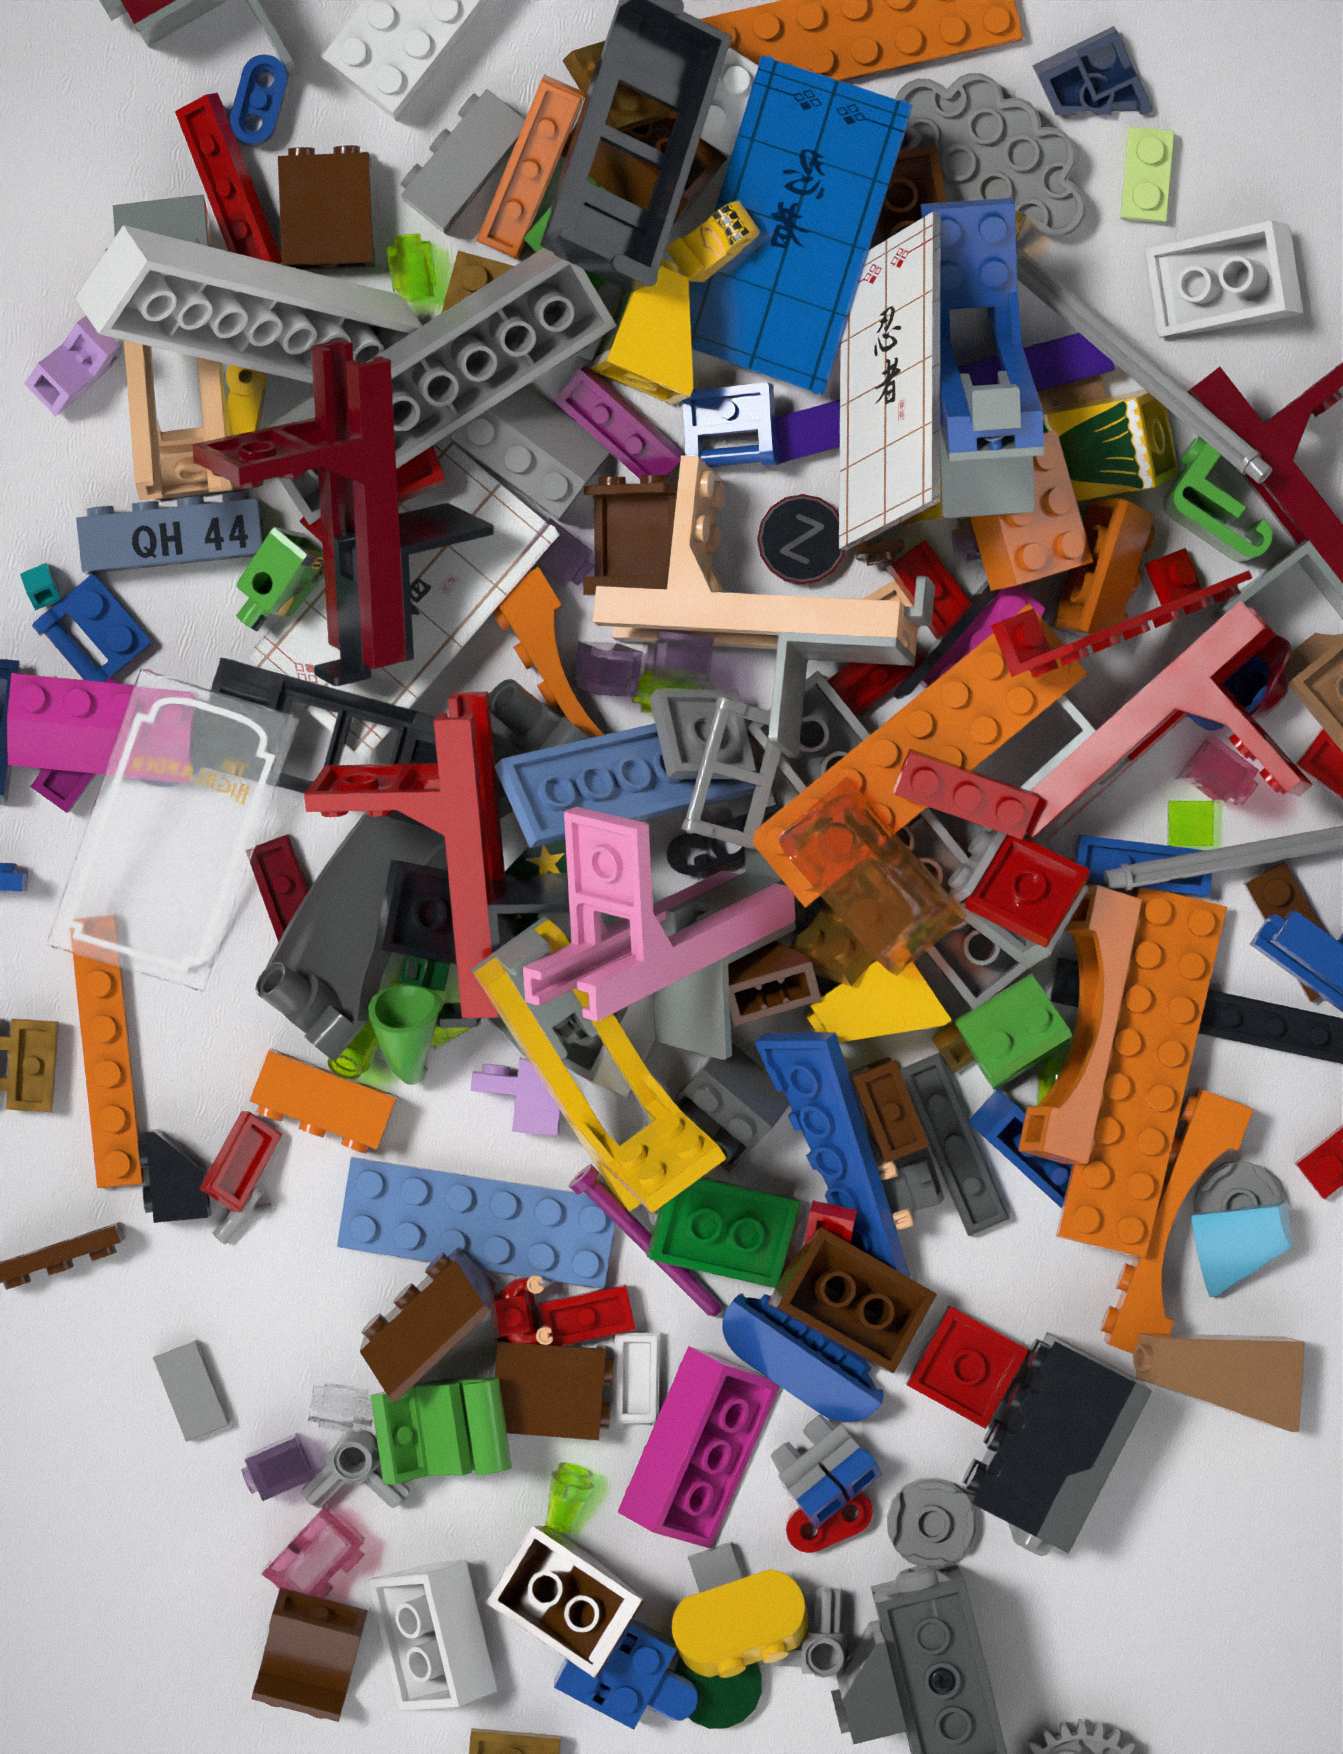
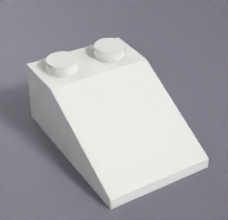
[1145,220,1304,338]

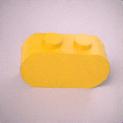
[672,1569,809,1678]

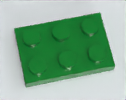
[647,1177,800,1288]

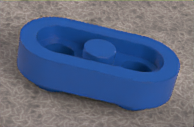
[230,54,288,146]

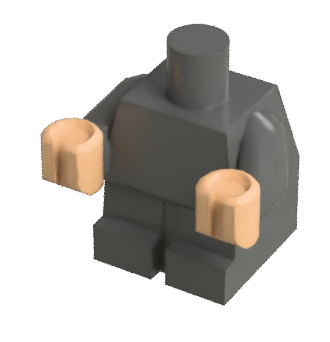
[877,1156,944,1230]

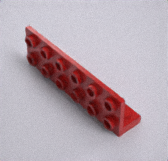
[991,547,1253,678]

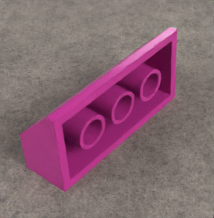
[7,673,198,783]
[617,1346,780,1549]

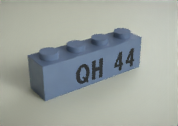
[76,492,264,574]

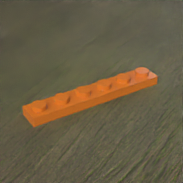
[70,914,144,1188]

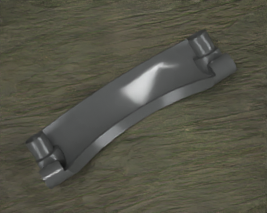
[255,679,589,1061]

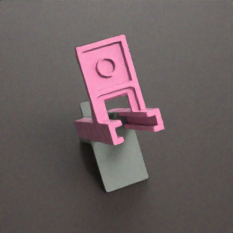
[523,807,796,1060]

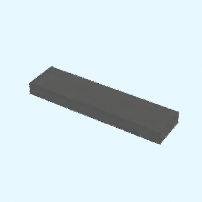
[899,1052,1010,1236]

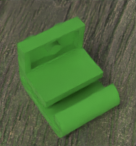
[1163,436,1272,562]
[954,973,1073,1090]
[370,1377,512,1485]

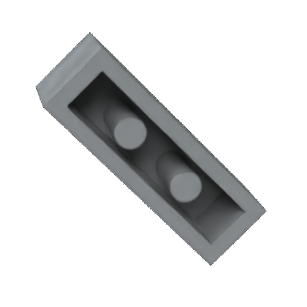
[400,89,525,234]

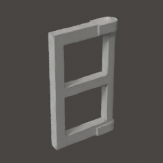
[681,696,781,850]

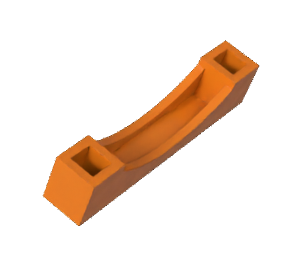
[492,567,644,822]
[1018,885,1142,1164]
[1100,1088,1254,1354]

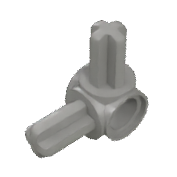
[301,1429,410,1508]
[760,1587,849,1678]

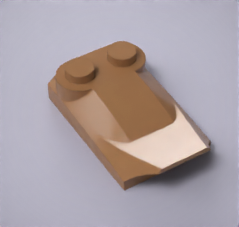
[1283,632,1343,752]

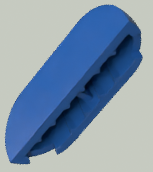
[722,1293,884,1422]

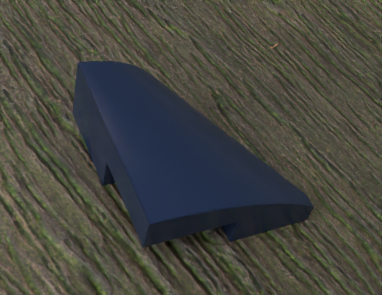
[1032,26,1153,115]

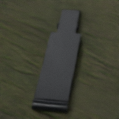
[894,580,998,700]

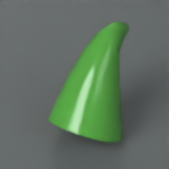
[368,984,441,1085]

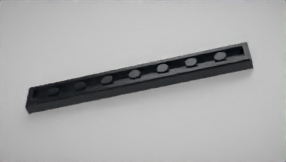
[1049,957,1343,1064]

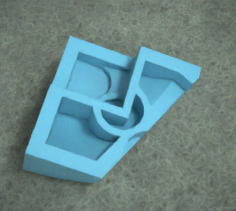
[1191,1202,1294,1297]

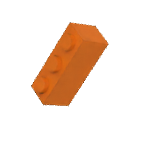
[249,1049,398,1154]

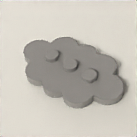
[895,73,1086,240]

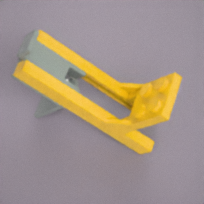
[470,916,727,1213]

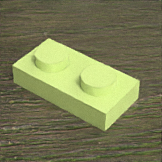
[1119,127,1174,223]

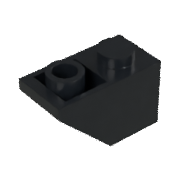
[138,1129,212,1223]

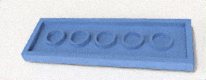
[494,723,759,848]
[337,1157,615,1289]

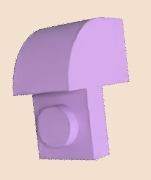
[24,316,120,417]
[471,1057,560,1136]

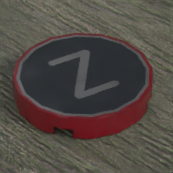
[757,494,846,585]

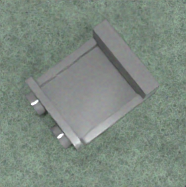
[943,829,1088,969]

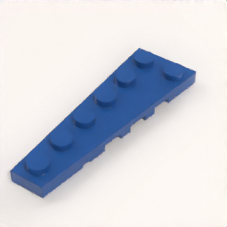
[755,1032,911,1277]

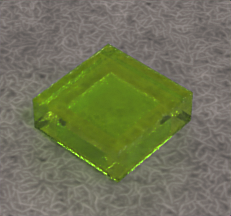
[1167,801,1214,846]

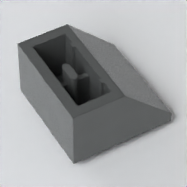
[672,1042,790,1173]

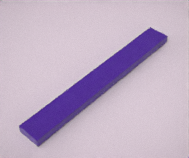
[757,333,1115,468]

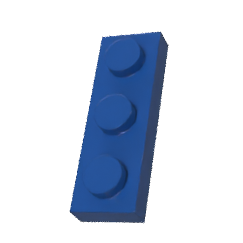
[1075,835,1212,896]

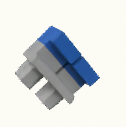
[771,1414,882,1529]

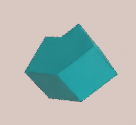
[20,563,62,610]

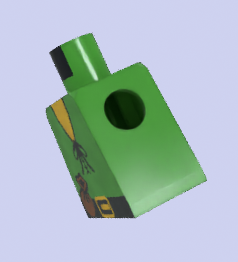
[236,527,324,631]

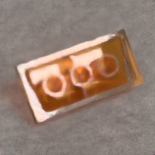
[777,777,967,976]

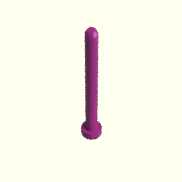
[569,1164,722,1317]

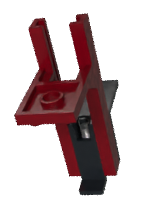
[192,339,494,686]

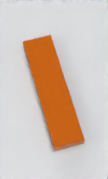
[476,75,586,259]

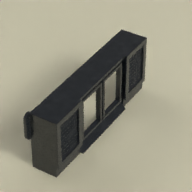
[540,0,732,292]
[191,657,438,829]

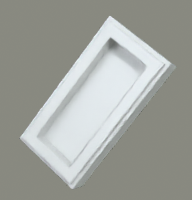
[613,1331,660,1423]

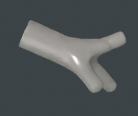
[212,1189,273,1244]

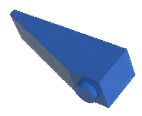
[967,1089,1072,1209]

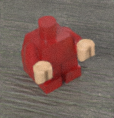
[490,1274,553,1345]

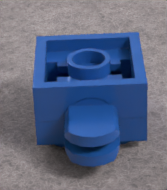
[554,1619,698,1730]

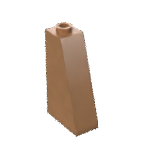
[1133,1333,1305,1432]

